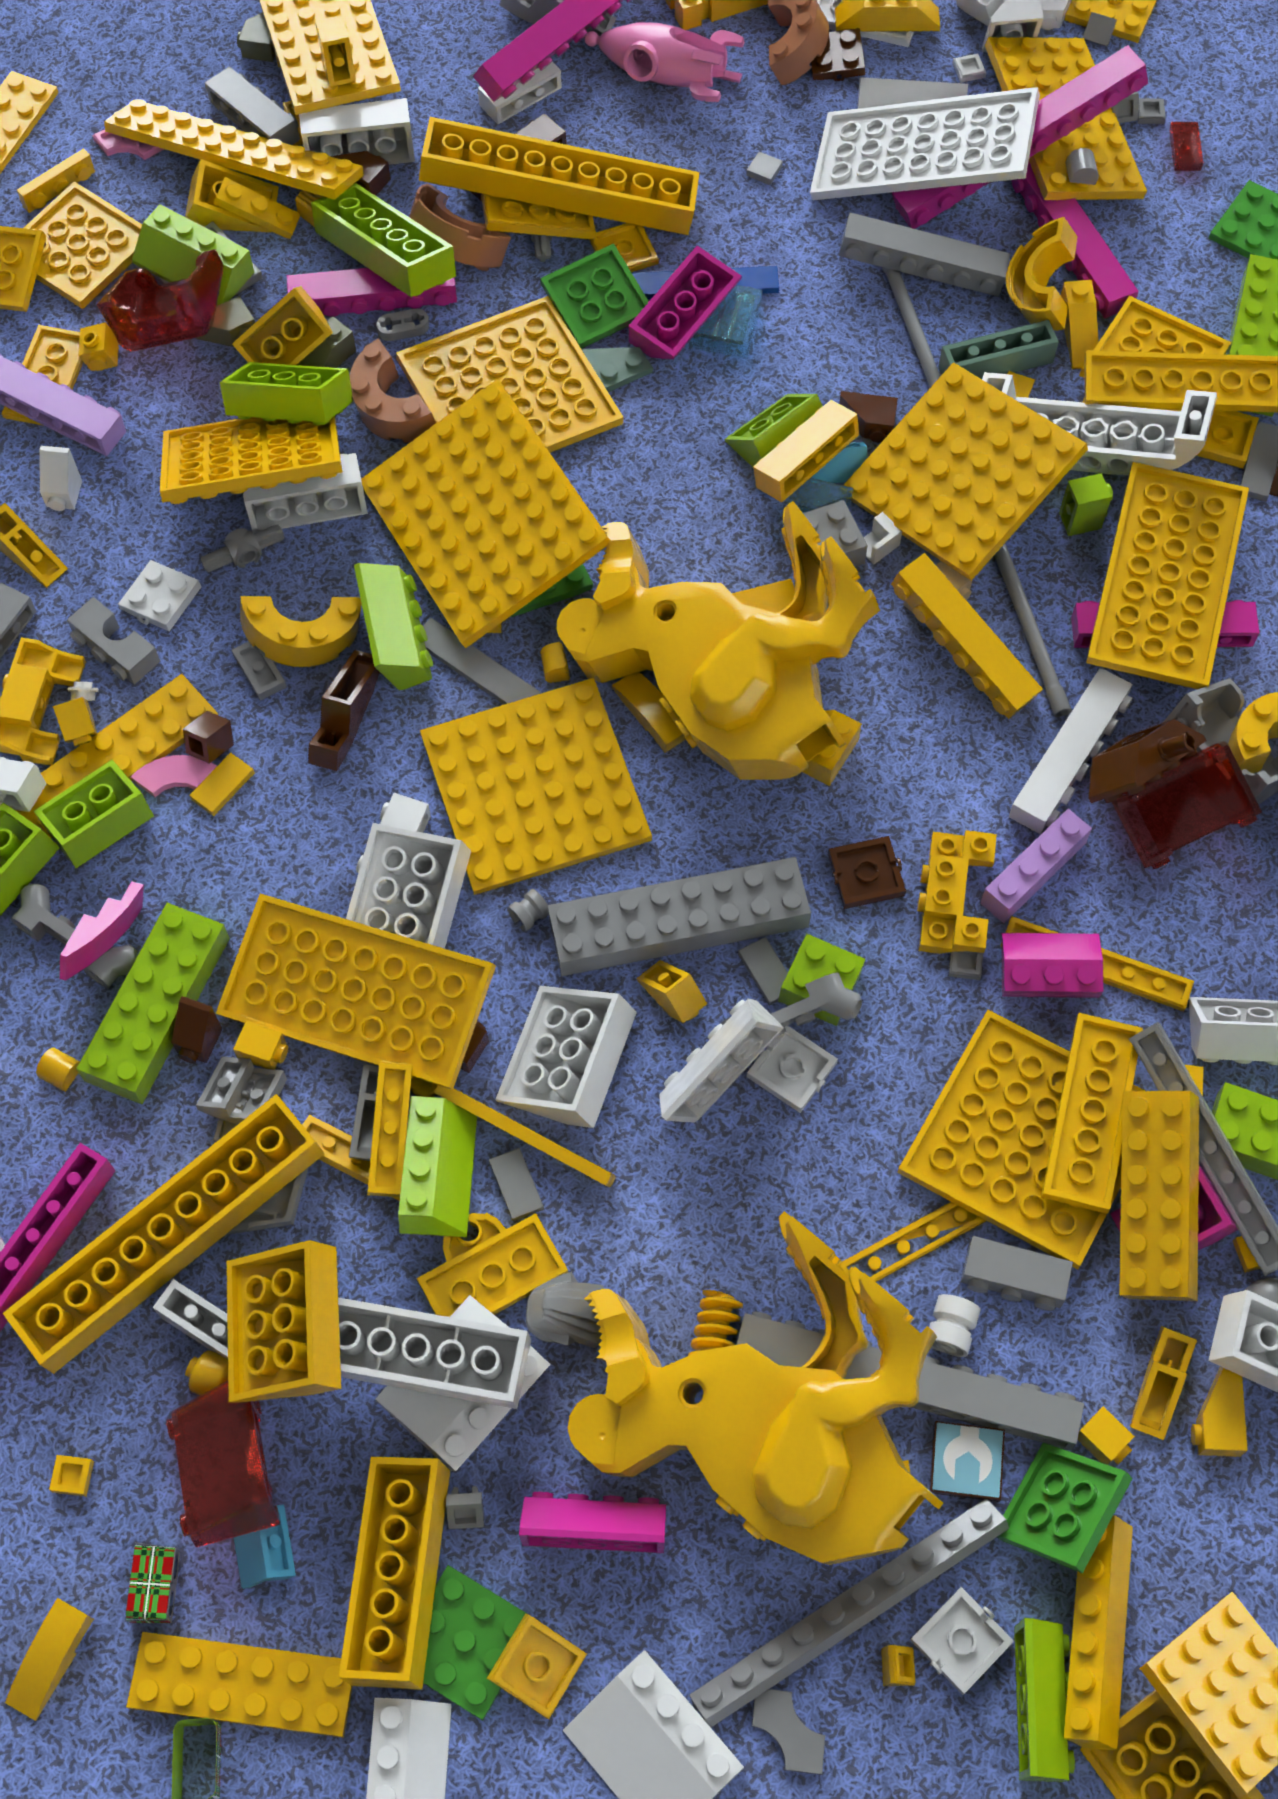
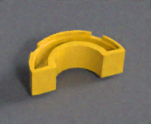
[1006,217,1078,331]
[240,596,362,667]
[1226,692,1278,776]

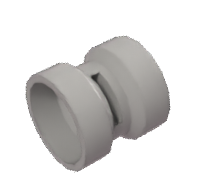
[507,889,549,933]

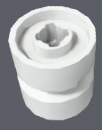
[929,1294,981,1357]

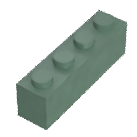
[938,320,1059,379]

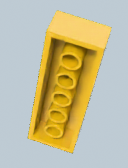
[1119,1091,1199,1301]
[339,1456,450,1690]

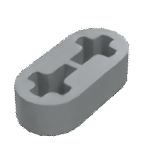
[376,309,429,341]

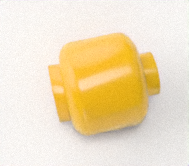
[185,1350,229,1402]

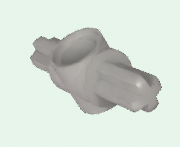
[201,525,285,572]

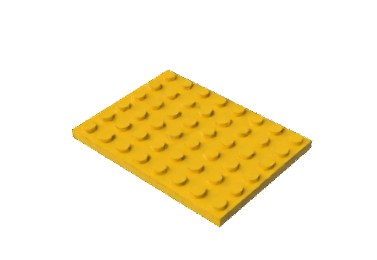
[361,378,611,648]

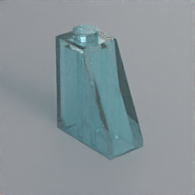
[693,285,763,359]

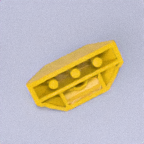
[835,0,940,31]

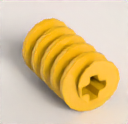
[688,1290,743,1356]

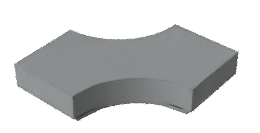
[752,1689,825,1775]

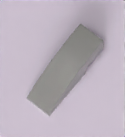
[349,1064,379,1161]

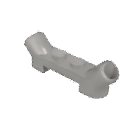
[11,884,138,989]
[721,973,862,1036]

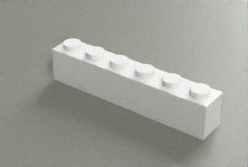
[1009,667,1133,834]

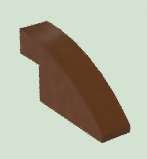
[308,650,380,771]

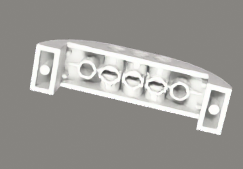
[982,372,1217,476]

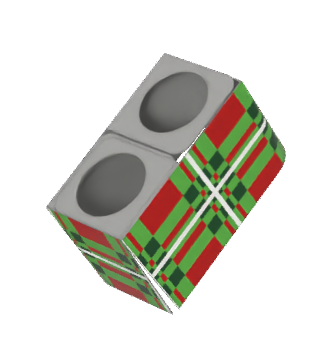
[126,1542,180,1623]

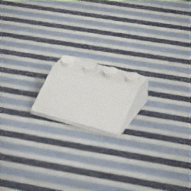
[346,823,471,949]
[495,986,637,1128]
[659,998,784,1123]
[375,1295,551,1471]
[563,1650,744,1799]

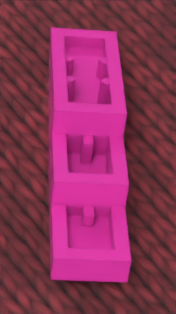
[60,881,144,981]

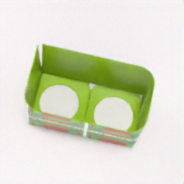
[172,1718,221,1799]

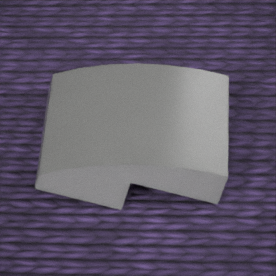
[196,1056,287,1124]

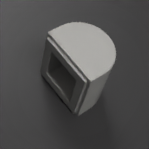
[1065,148,1099,185]

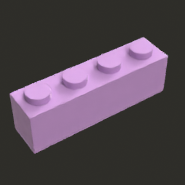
[980,809,1092,923]

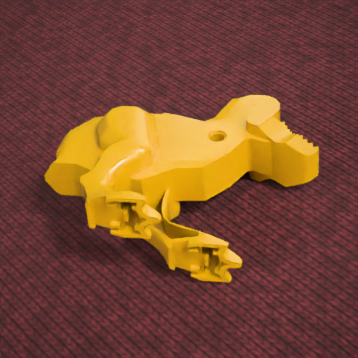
[556,501,880,780]
[567,1211,944,1565]

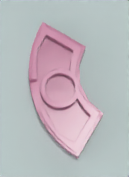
[93,130,164,160]
[131,755,217,797]

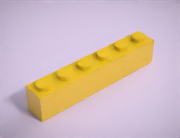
[891,553,1043,719]
[1064,1515,1133,1750]

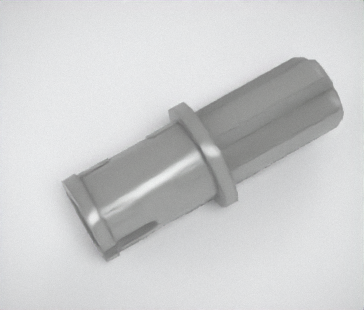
[531,234,552,262]

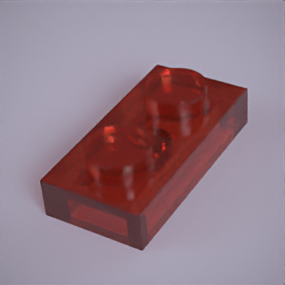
[1169,122,1203,171]

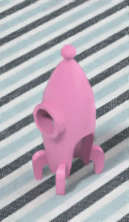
[584,22,745,102]

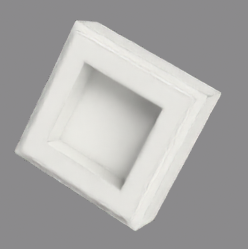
[952,53,986,83]

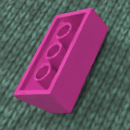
[629,246,742,360]
[519,1492,666,1553]

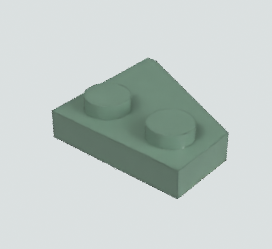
[582,347,653,392]

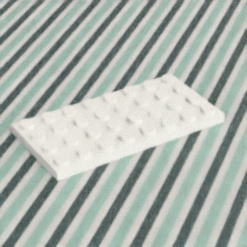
[810,87,1040,200]

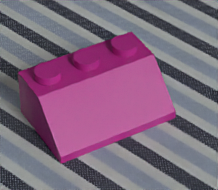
[1002,933,1103,998]

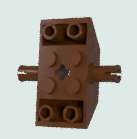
[1088,719,1207,803]

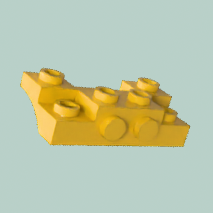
[0,637,86,766]
[917,830,997,954]

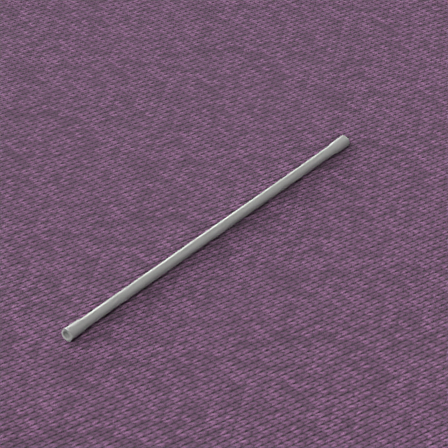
[882,267,1072,717]

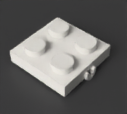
[118,560,202,632]
[747,1026,838,1113]
[910,1587,1014,1695]

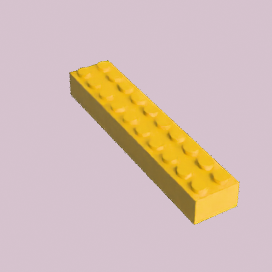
[419,117,700,235]
[2,1094,325,1374]

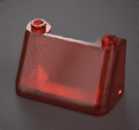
[97,249,224,351]
[1112,741,1262,869]
[166,1380,281,1547]

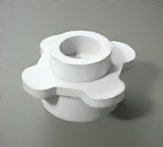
[67,682,99,701]

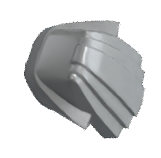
[526,1272,604,1348]

